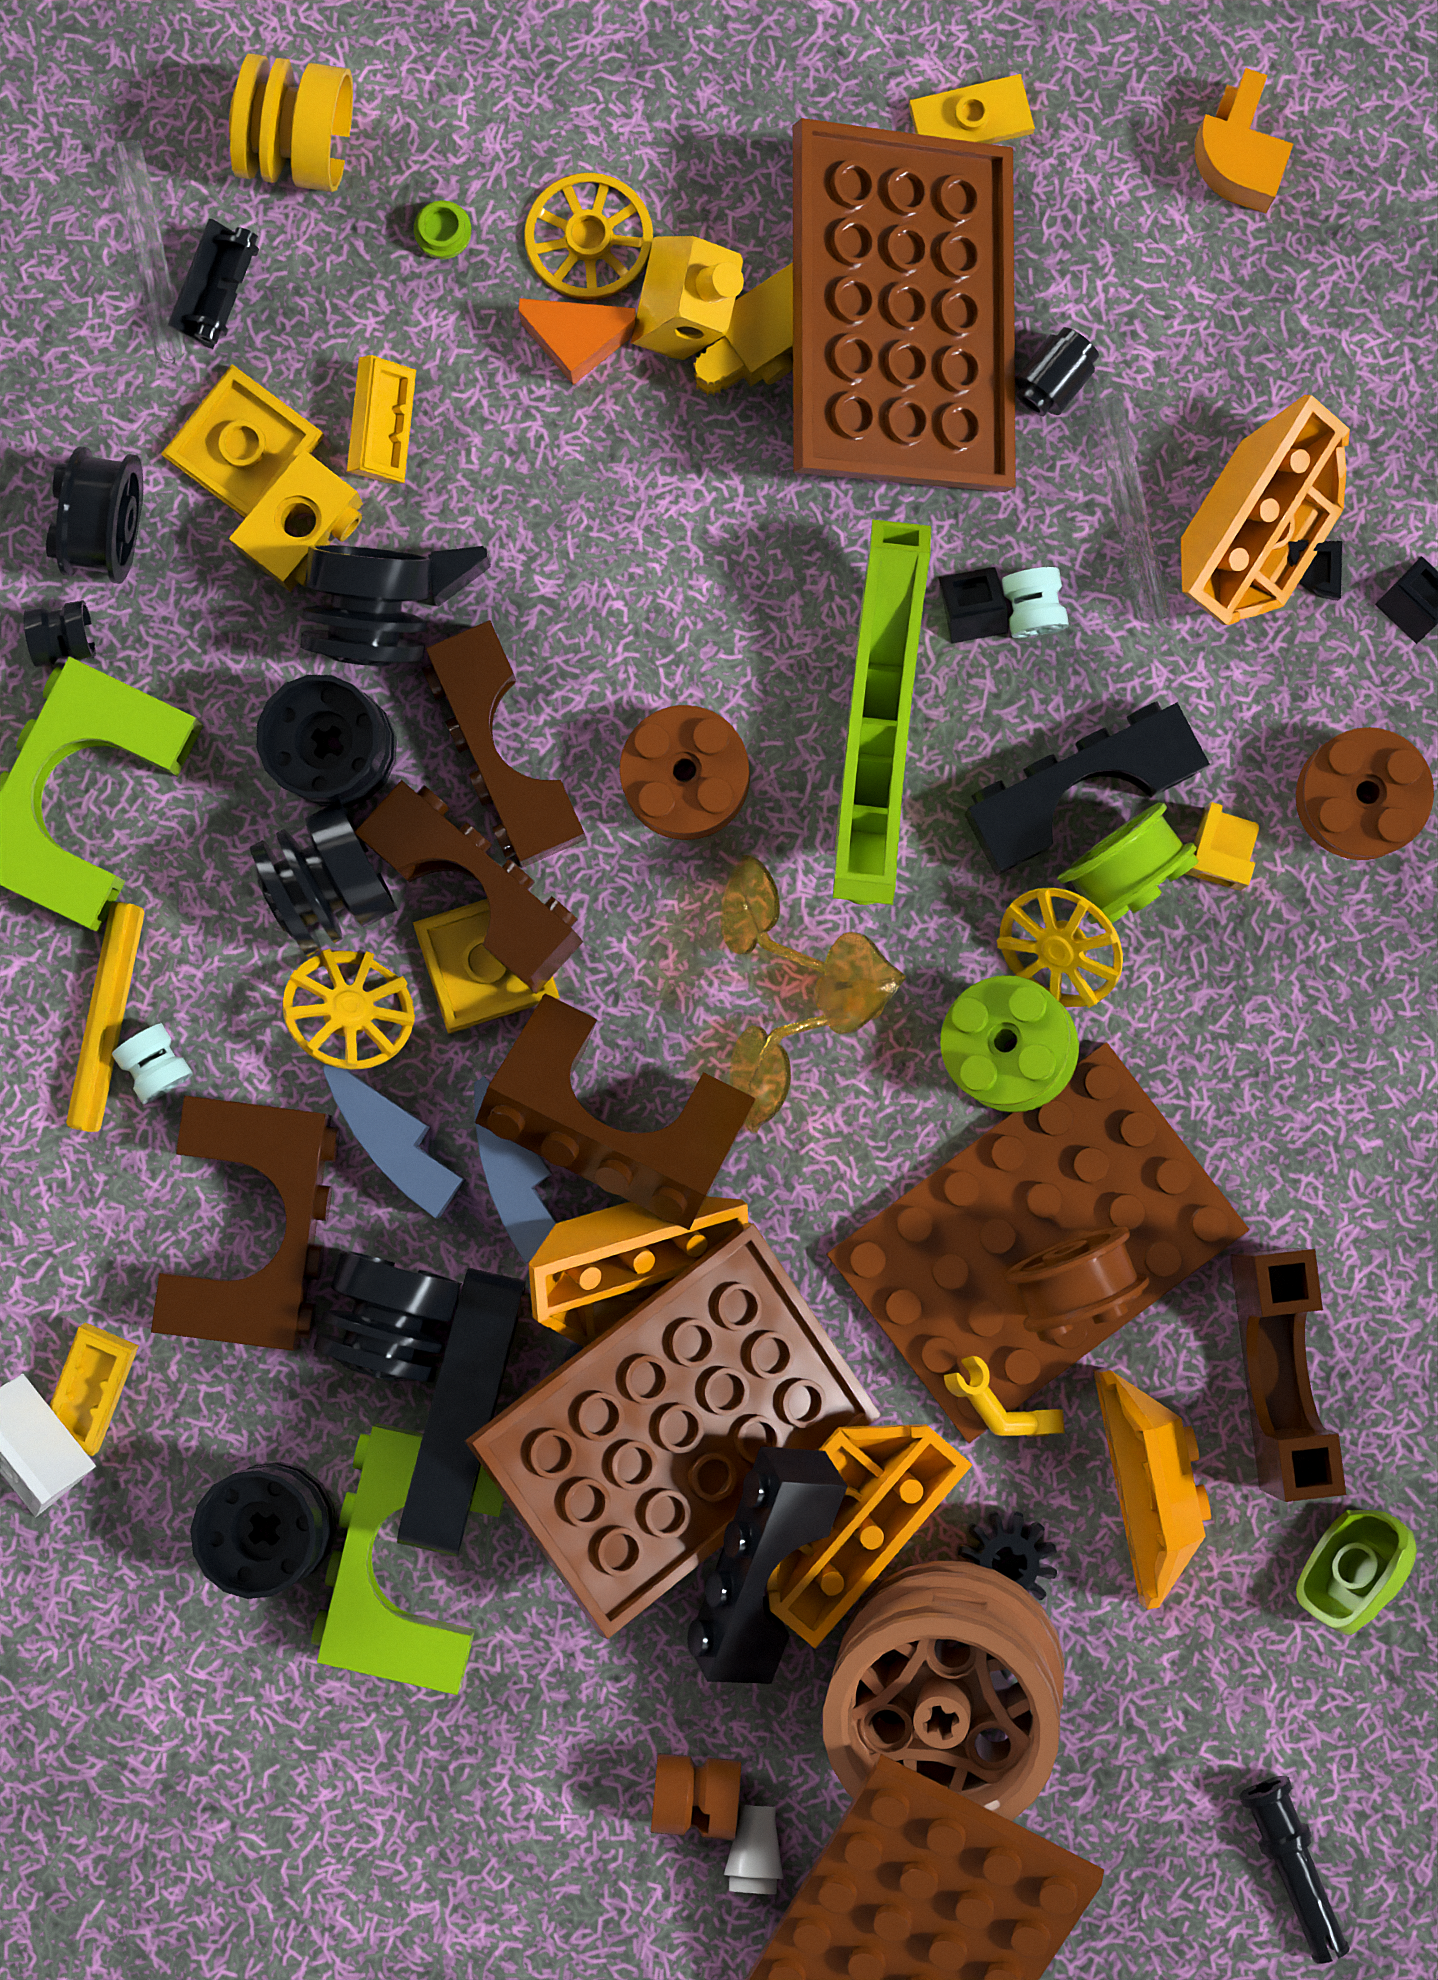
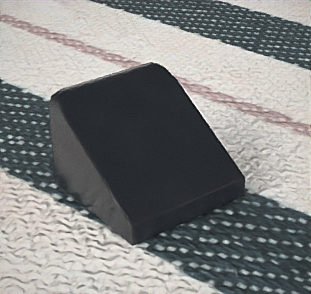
[428,546,491,607]
[1375,556,1438,644]
[938,567,1008,644]

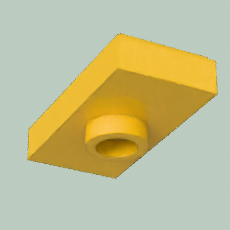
[909,74,1035,144]
[347,355,416,484]
[49,1322,139,1456]

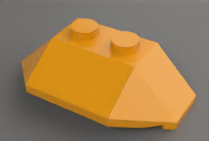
[1180,395,1350,625]
[528,1196,748,1347]
[1093,1368,1211,1610]
[766,1424,973,1649]

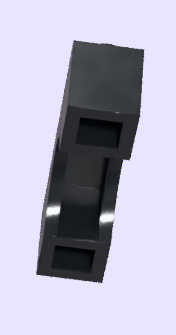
[964,701,1210,876]
[687,1446,848,1684]

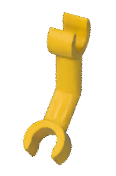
[944,1356,1065,1437]

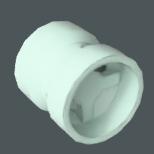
[1002,567,1069,638]
[112,1023,193,1104]

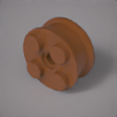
[619,705,750,840]
[1295,727,1434,860]
[1004,1226,1149,1341]

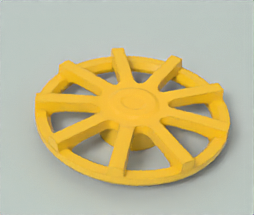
[524,173,653,300]
[997,888,1123,1008]
[282,949,415,1069]

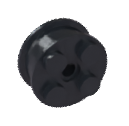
[46,446,143,584]

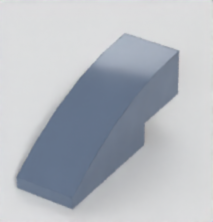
[322,1064,466,1218]
[474,1076,558,1264]

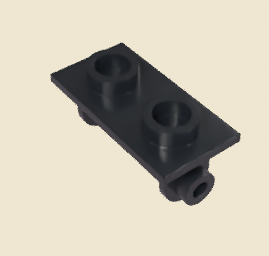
[168,219,259,349]

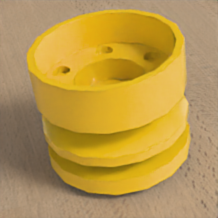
[229,53,353,192]

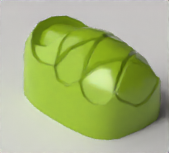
[1296,1510,1417,1635]

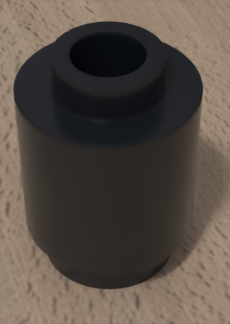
[1015,327,1099,417]

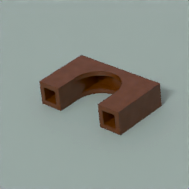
[475,993,756,1230]
[151,1095,340,1351]
[1230,1248,1347,1502]

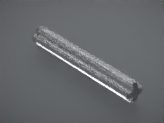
[111,139,188,365]
[1090,397,1170,623]

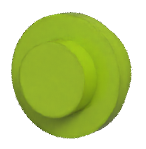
[414,200,472,259]

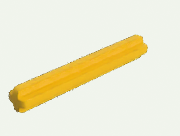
[66,902,145,1132]

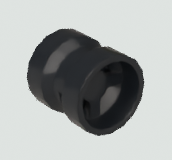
[23,600,96,667]

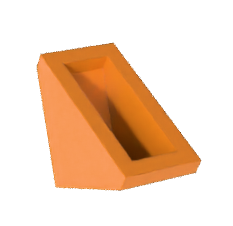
[518,298,636,385]

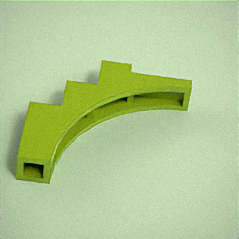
[832,519,931,905]

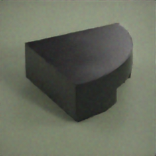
[1287,540,1342,601]

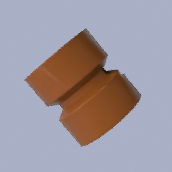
[651,1753,741,1840]

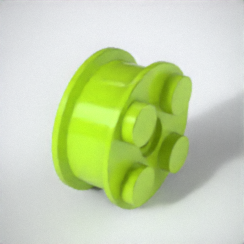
[1057,802,1199,929]
[940,975,1079,1113]

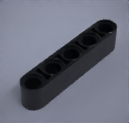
[397,1268,526,1557]

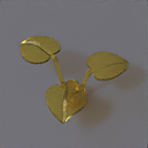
[720,855,906,1133]

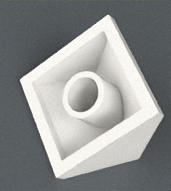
[0,1374,96,1518]

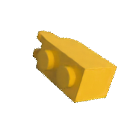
[693,262,793,396]

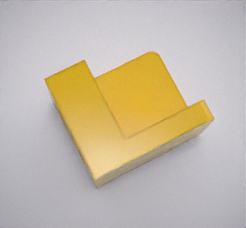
[1185,802,1259,891]

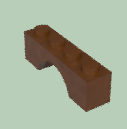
[422,620,586,868]
[354,780,583,994]

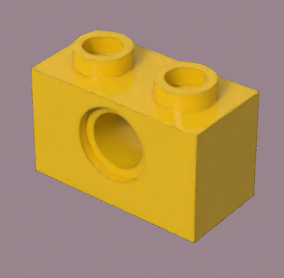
[229,449,363,592]

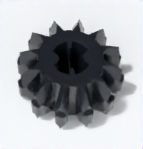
[956,1511,1057,1600]

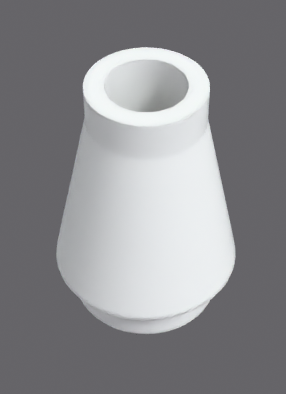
[724,1805,783,1894]

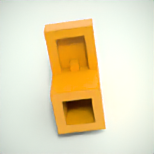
[1195,68,1293,214]

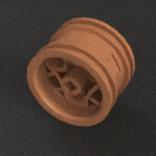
[823,1560,1065,1821]

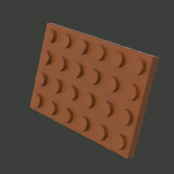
[792,118,1016,492]
[826,1042,1250,1443]
[465,1223,881,1639]
[745,1754,1104,1980]

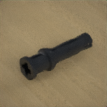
[1239,1776,1350,1964]

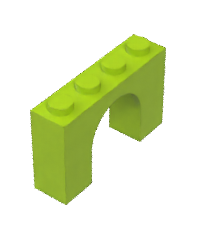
[0,656,204,933]
[311,1423,505,1695]

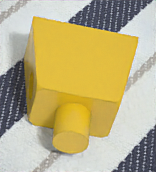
[630,236,744,360]

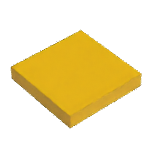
[161,364,325,519]
[413,898,560,1034]

